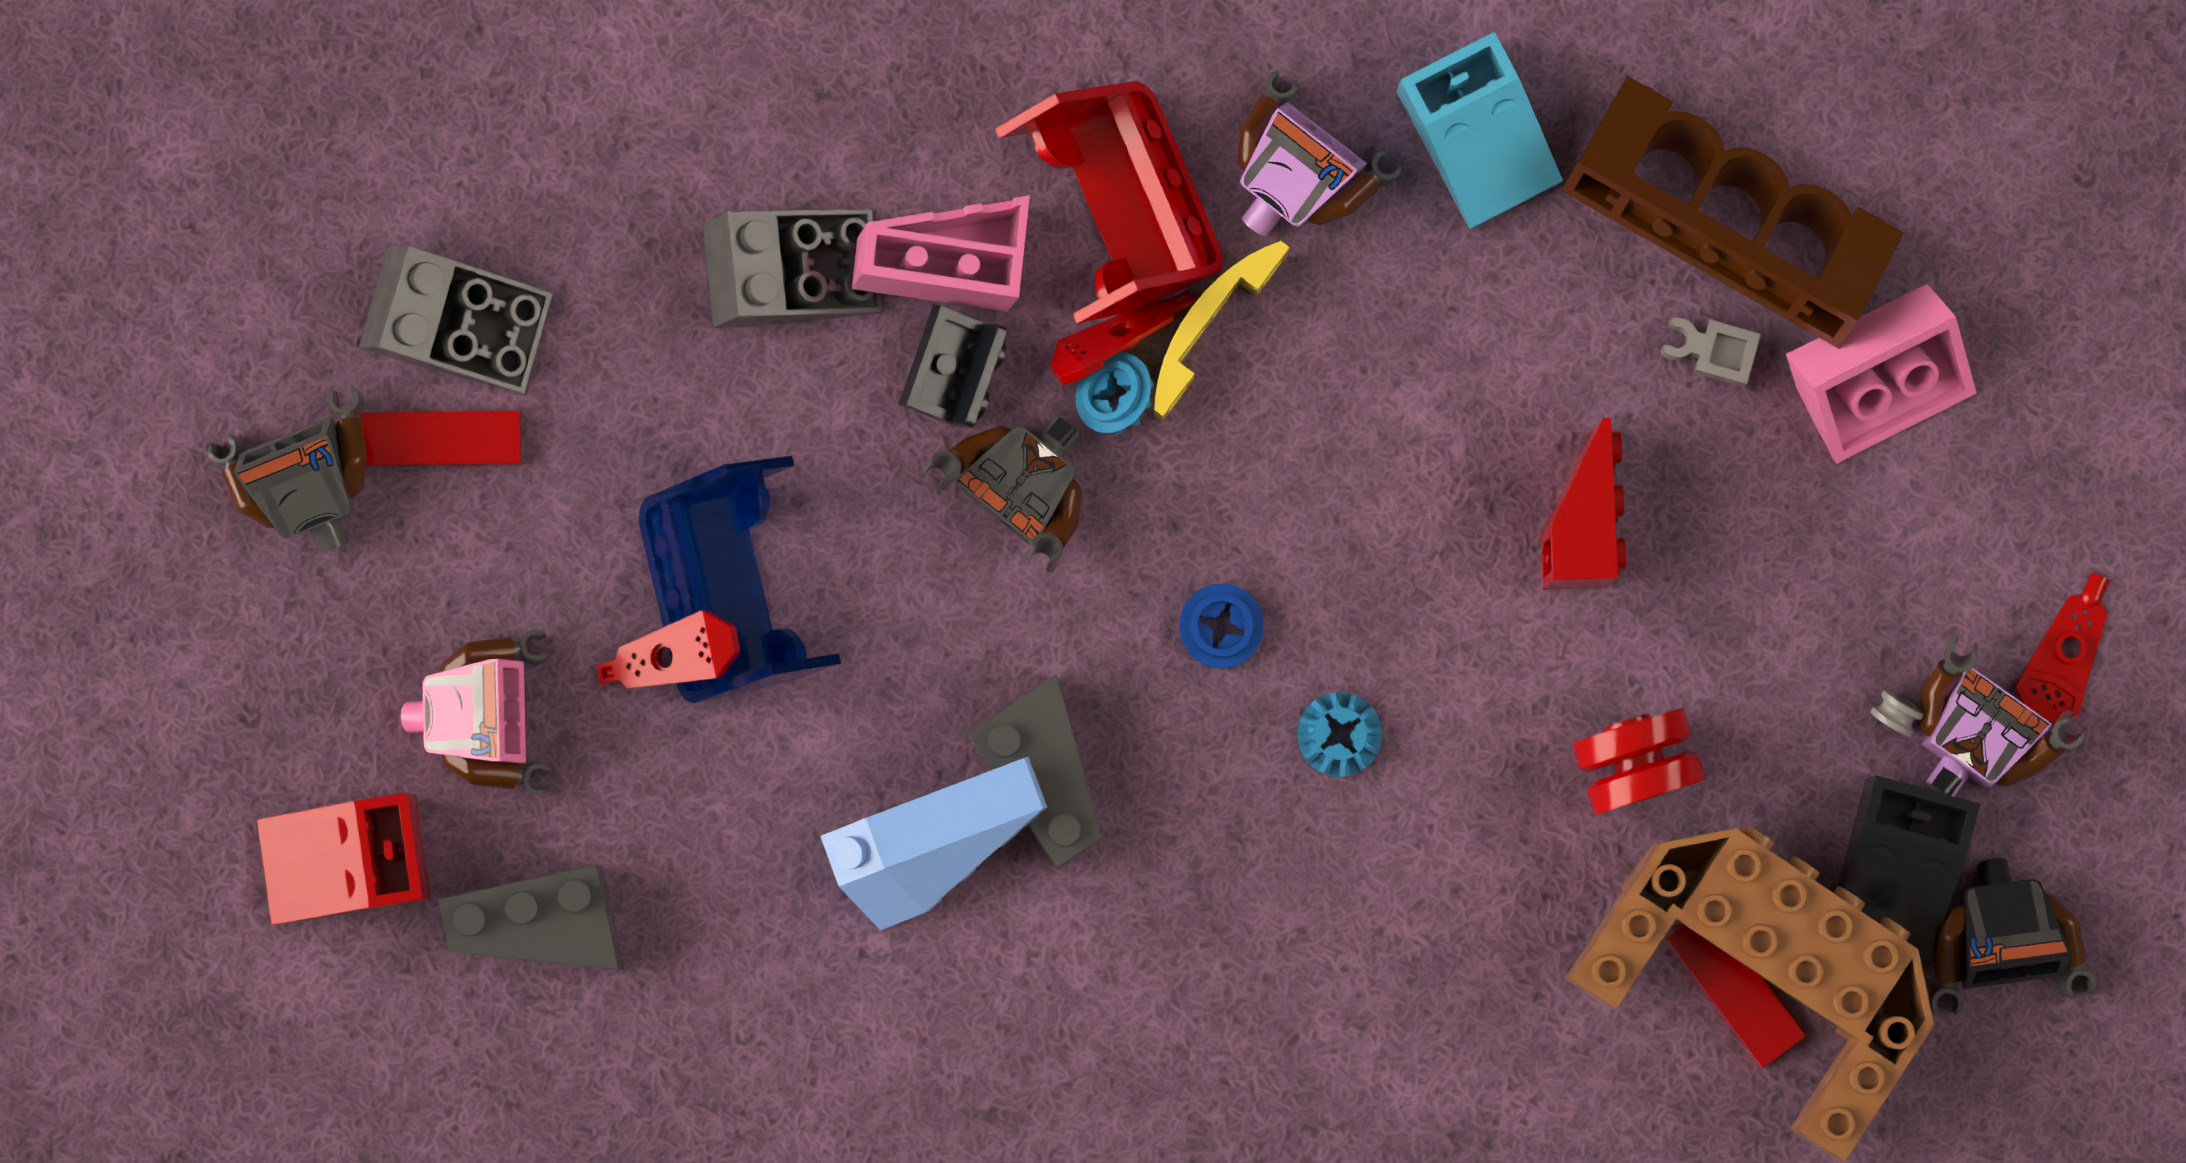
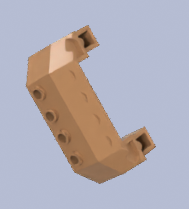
[1565,826,1934,1162]

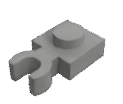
[1660,318,1761,387]

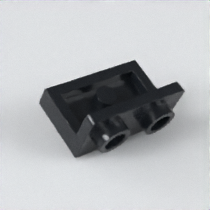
[899,305,1007,428]

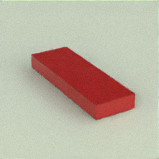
[361,410,522,467]
[1665,925,1806,1068]

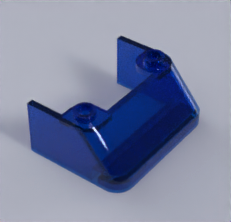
[639,456,841,703]

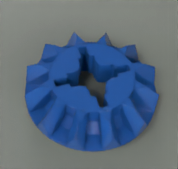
[1179,584,1264,668]

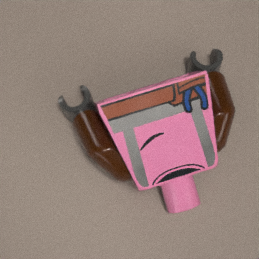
[401,629,552,795]

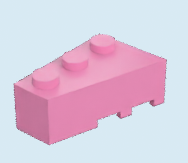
[852,195,1030,312]

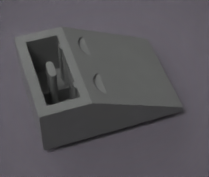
[703,209,883,328]
[359,245,553,394]

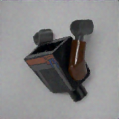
[1929,858,2096,1015]

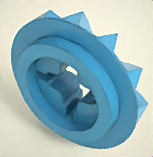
[1076,352,1156,435]
[1297,692,1383,777]

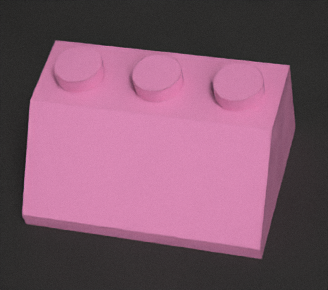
[1786,284,1977,464]

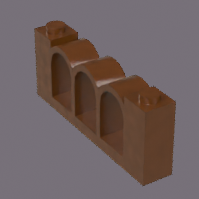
[1561,76,1904,349]

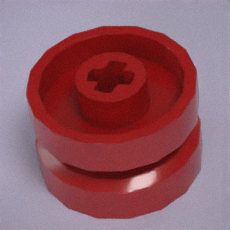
[1571,708,1707,816]

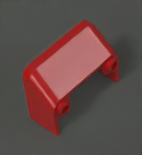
[995,81,1223,324]

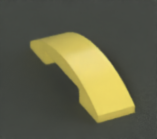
[1154,241,1290,422]

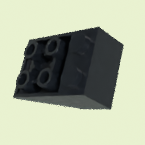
[1838,775,1980,961]

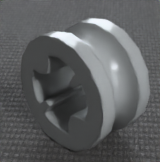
[1870,689,1924,737]

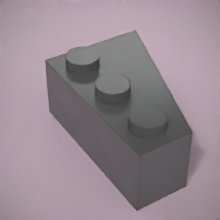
[968,674,1102,869]
[438,864,625,971]

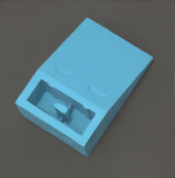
[1396,32,1563,230]

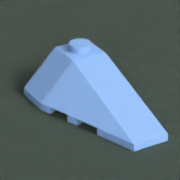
[820,757,1047,930]

